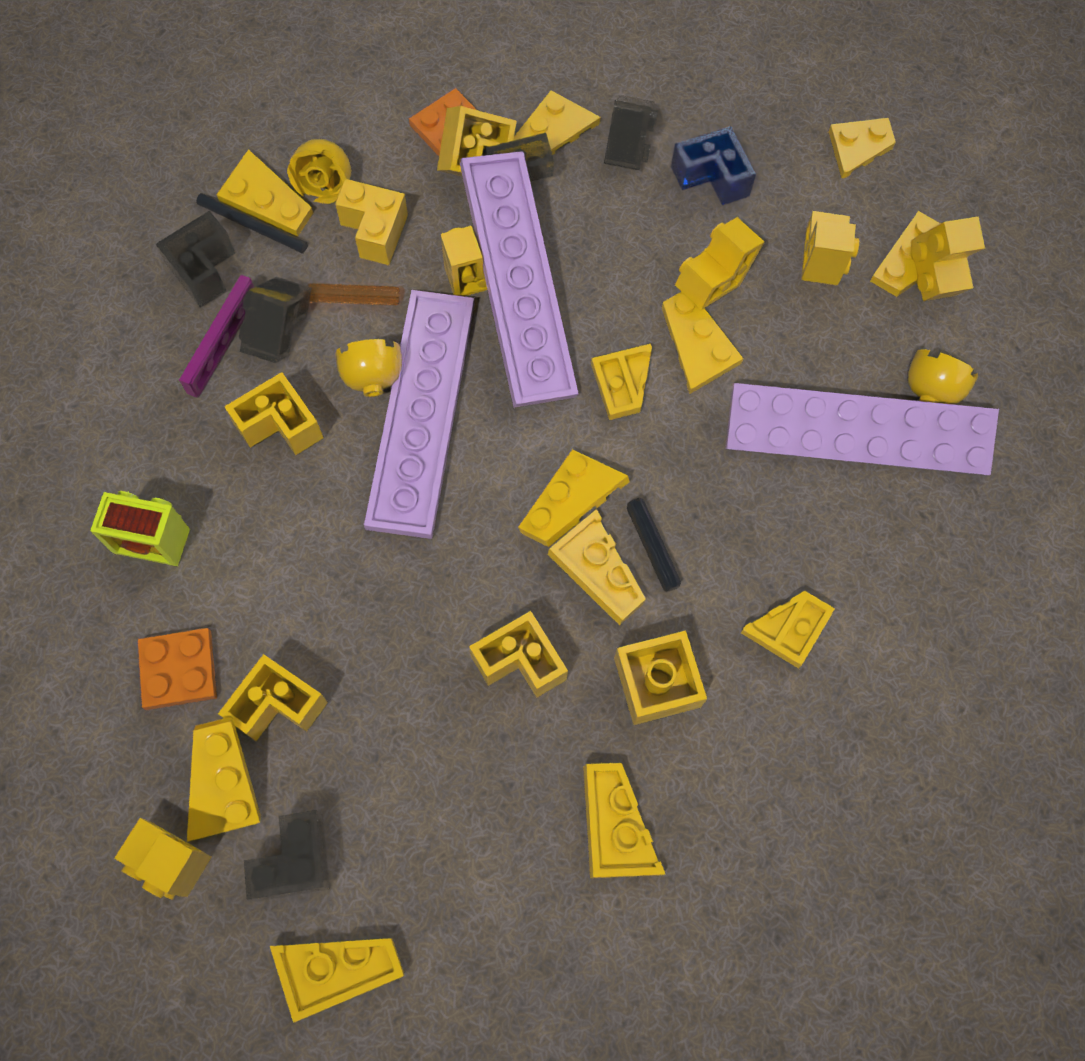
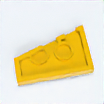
[502,90,601,171]
[217,149,313,237]
[870,211,941,297]
[662,292,743,394]
[518,449,630,547]
[187,716,261,842]
[583,763,666,878]

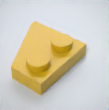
[829,118,896,179]
[591,344,652,420]
[741,591,835,669]

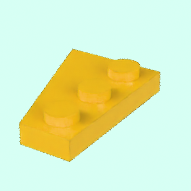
[547,509,646,625]
[270,938,405,1023]

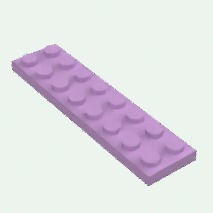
[460,151,578,408]
[364,290,475,539]
[726,383,999,475]

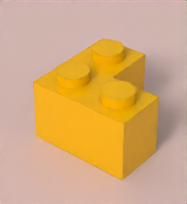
[437,106,517,177]
[335,179,408,265]
[801,211,860,285]
[911,216,985,301]
[675,217,765,310]
[441,226,488,297]
[224,372,323,455]
[469,611,568,698]
[218,654,328,741]
[114,818,212,900]

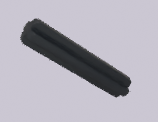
[627,498,681,592]

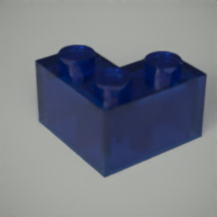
[671,126,756,205]

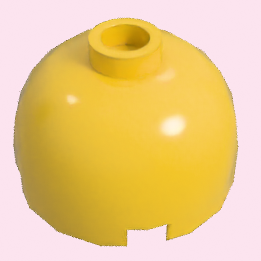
[287,139,352,204]
[335,339,402,397]
[908,349,979,405]

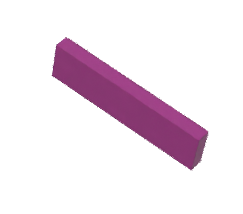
[179,275,258,398]

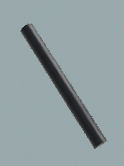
[196,193,308,254]

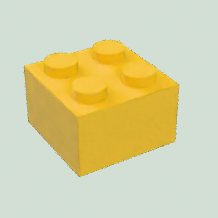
[614,630,707,725]

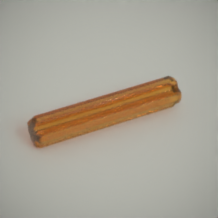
[306,283,400,306]

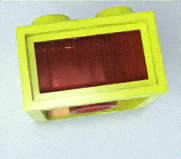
[90,491,190,566]

